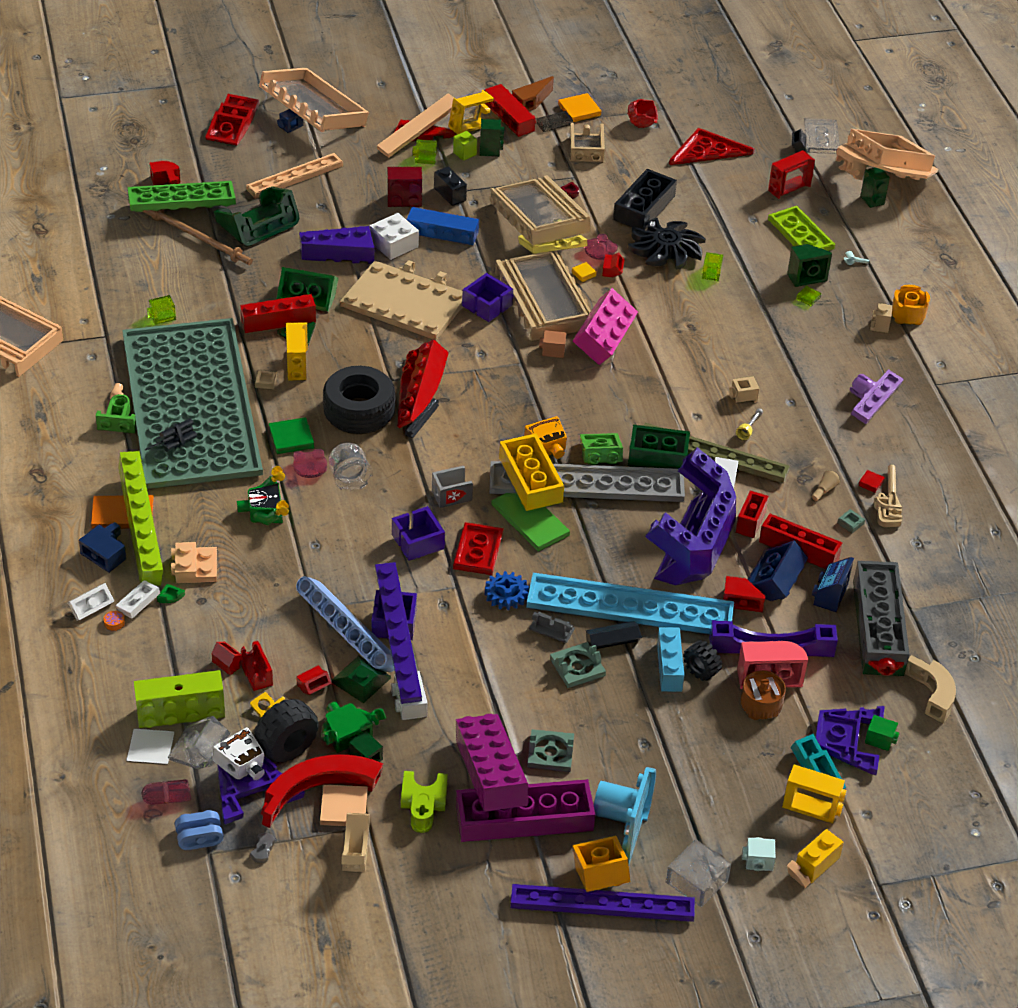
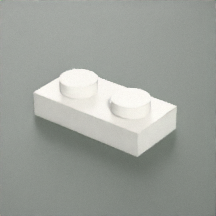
[116,580,160,618]
[68,583,114,621]

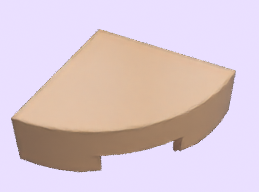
[787,860,811,888]

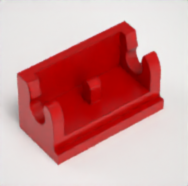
[240,641,273,691]

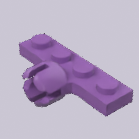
[849,369,904,424]

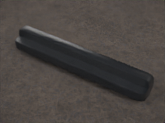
[405,398,439,438]

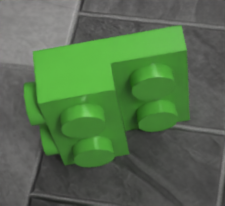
[580,433,623,465]

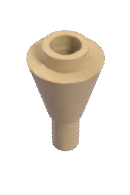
[811,471,840,501]

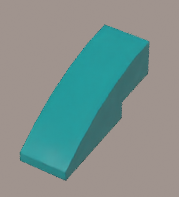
[790,734,846,789]

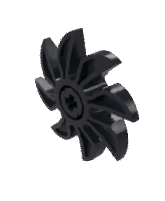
[628,218,706,270]

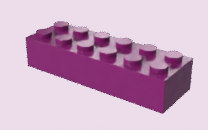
[456,714,528,812]
[456,779,595,842]

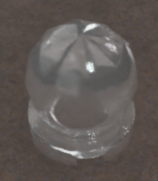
[329,442,373,492]

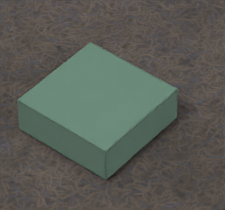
[837,509,865,533]

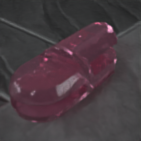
[141,779,191,805]

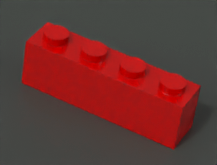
[484,84,536,137]
[240,294,316,333]
[759,513,843,569]

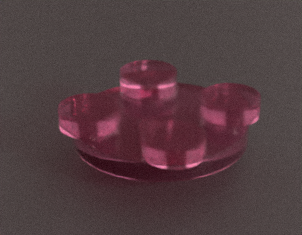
[584,234,618,260]
[293,449,327,478]

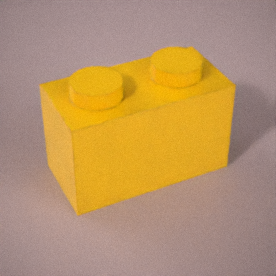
[796,829,844,883]

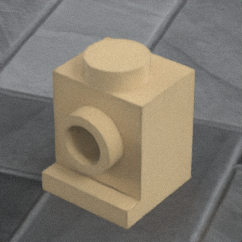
[870,303,893,333]
[729,376,759,403]

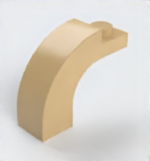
[905,655,956,724]
[341,813,370,872]

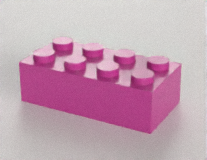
[573,288,638,365]

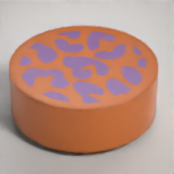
[103,611,125,631]

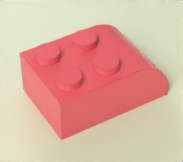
[737,641,808,689]

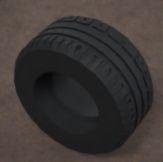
[323,365,395,434]

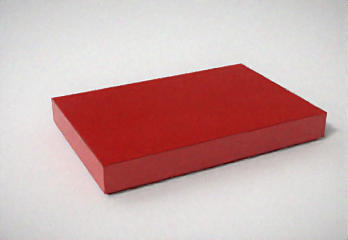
[453,522,504,576]

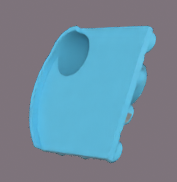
[594,767,656,864]

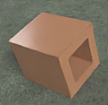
[539,330,566,358]

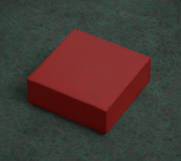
[858,470,885,493]

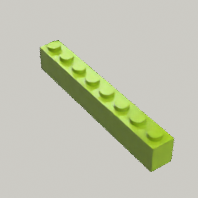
[118,451,163,586]

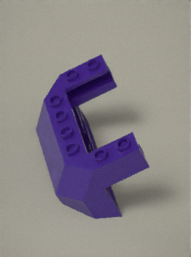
[645,447,736,586]

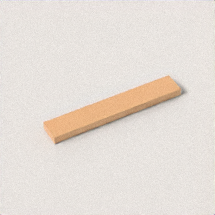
[377,93,454,158]
[246,153,343,199]

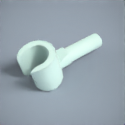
[844,251,869,265]

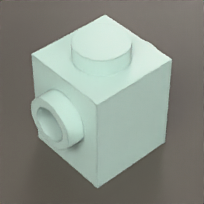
[742,837,776,871]

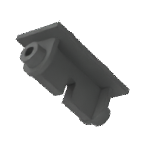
[529,611,575,643]

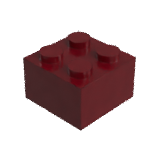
[387,167,422,207]

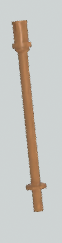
[142,209,253,265]

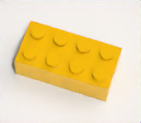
[499,433,564,511]

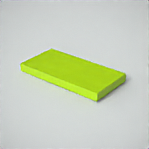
[768,206,835,251]

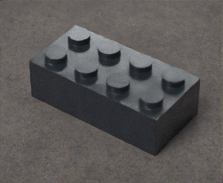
[613,169,677,230]

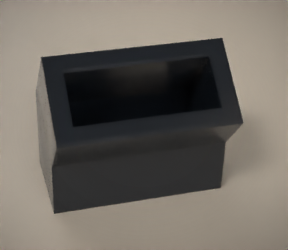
[792,129,806,154]

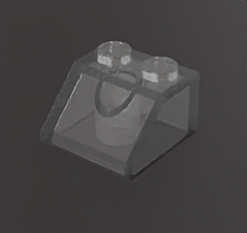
[168,716,230,770]

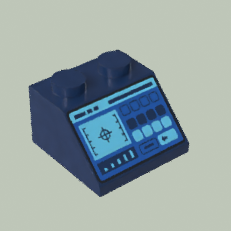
[812,557,854,612]

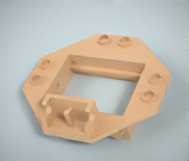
[835,128,938,180]

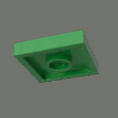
[269,417,314,454]

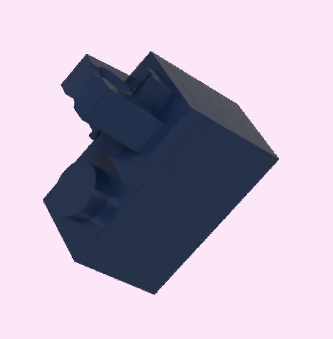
[79,522,126,573]

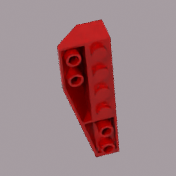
[397,339,449,428]

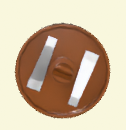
[741,671,786,720]

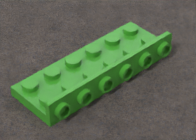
[127,181,236,212]

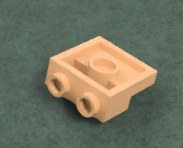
[171,542,217,583]

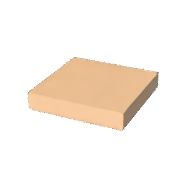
[320,785,368,826]

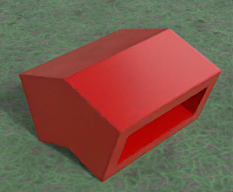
[602,252,624,278]
[211,641,243,675]
[296,665,332,695]

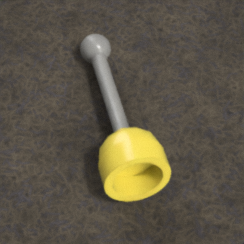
[736,408,763,440]

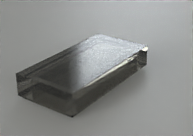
[536,111,573,132]

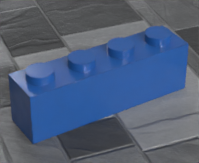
[406,207,479,245]

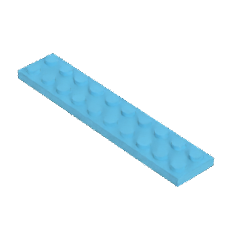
[526,573,734,634]

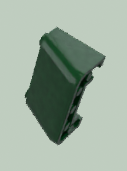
[214,186,300,246]

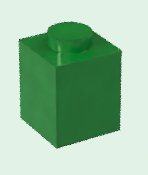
[865,715,900,751]

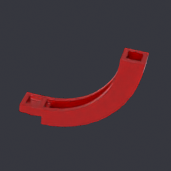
[261,755,384,828]

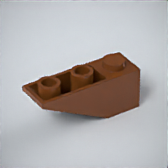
[512,76,554,111]

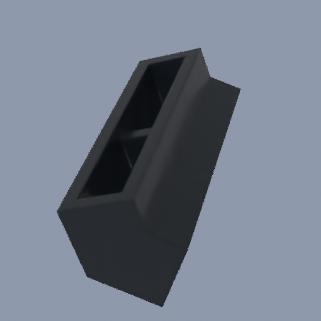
[586,621,642,649]

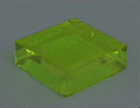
[796,286,821,307]

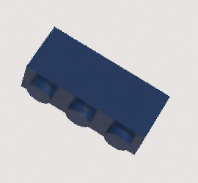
[748,540,808,601]

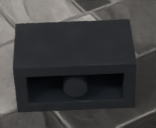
[434,166,467,206]

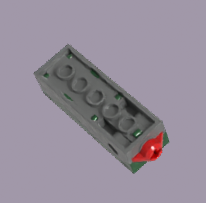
[853,561,910,676]

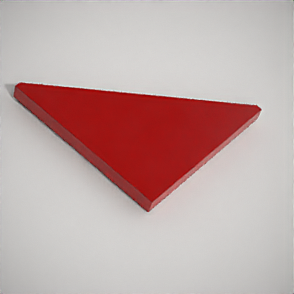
[669,128,755,165]

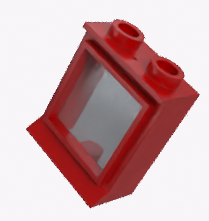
[768,150,815,199]

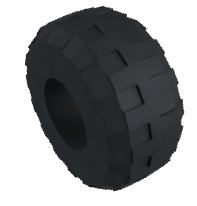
[254,699,318,763]

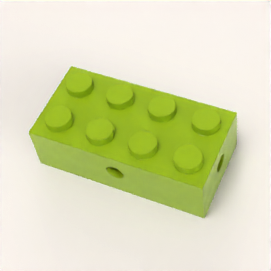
[134,670,225,728]

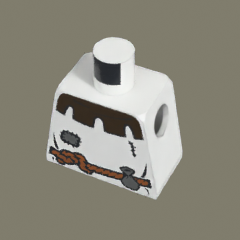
[212,727,265,780]

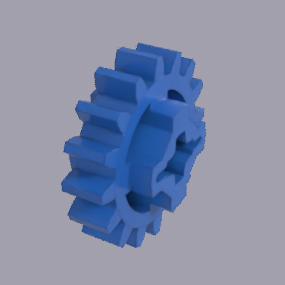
[485,571,529,610]

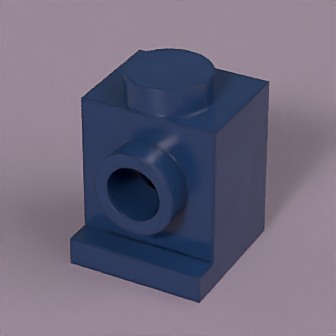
[277,109,304,133]

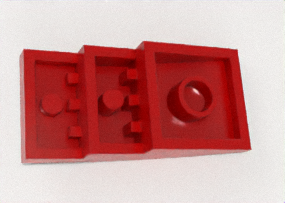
[205,94,260,146]

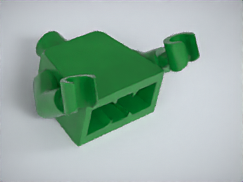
[321,702,386,753]

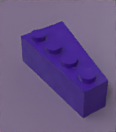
[299,226,374,264]

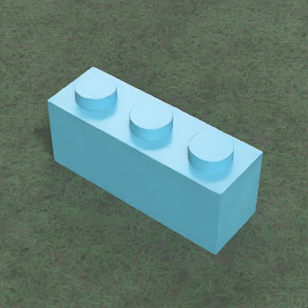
[657,627,684,692]

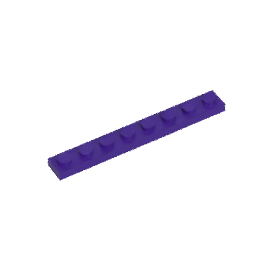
[375,562,422,704]
[511,884,695,922]

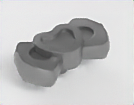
[250,833,276,863]

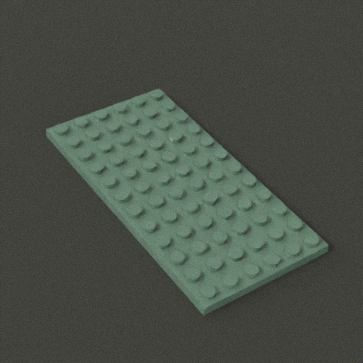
[122,318,263,489]

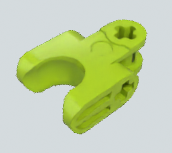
[401,771,448,833]

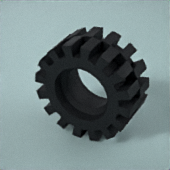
[683,640,722,681]

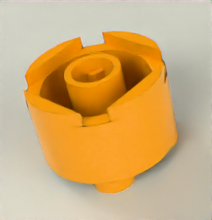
[892,285,930,325]

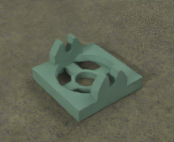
[550,642,606,688]
[527,729,574,772]

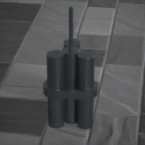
[145,418,197,452]

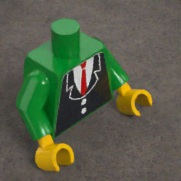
[237,466,289,525]

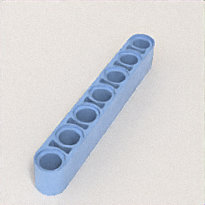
[296,576,394,672]

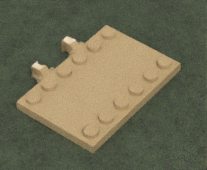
[340,260,463,340]

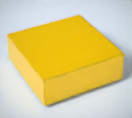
[572,262,597,282]

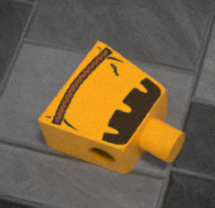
[524,416,567,459]

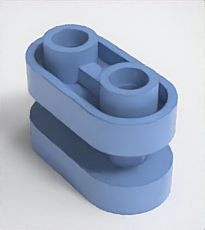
[174,810,224,850]

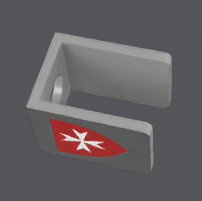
[432,466,473,508]

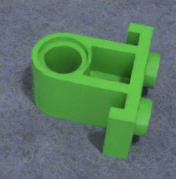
[96,394,136,433]

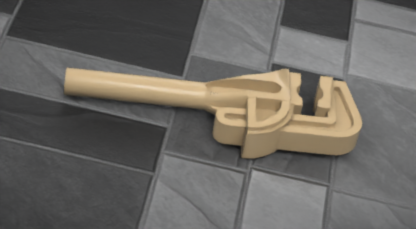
[873,465,902,527]

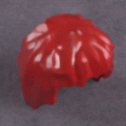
[627,99,658,128]

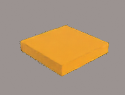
[558,93,602,122]

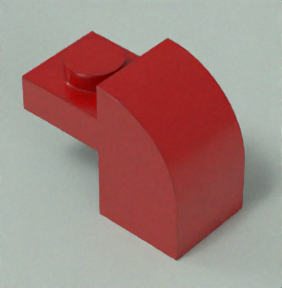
[149,161,181,185]

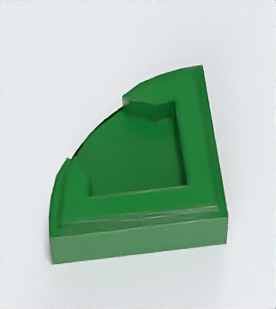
[157,584,185,603]

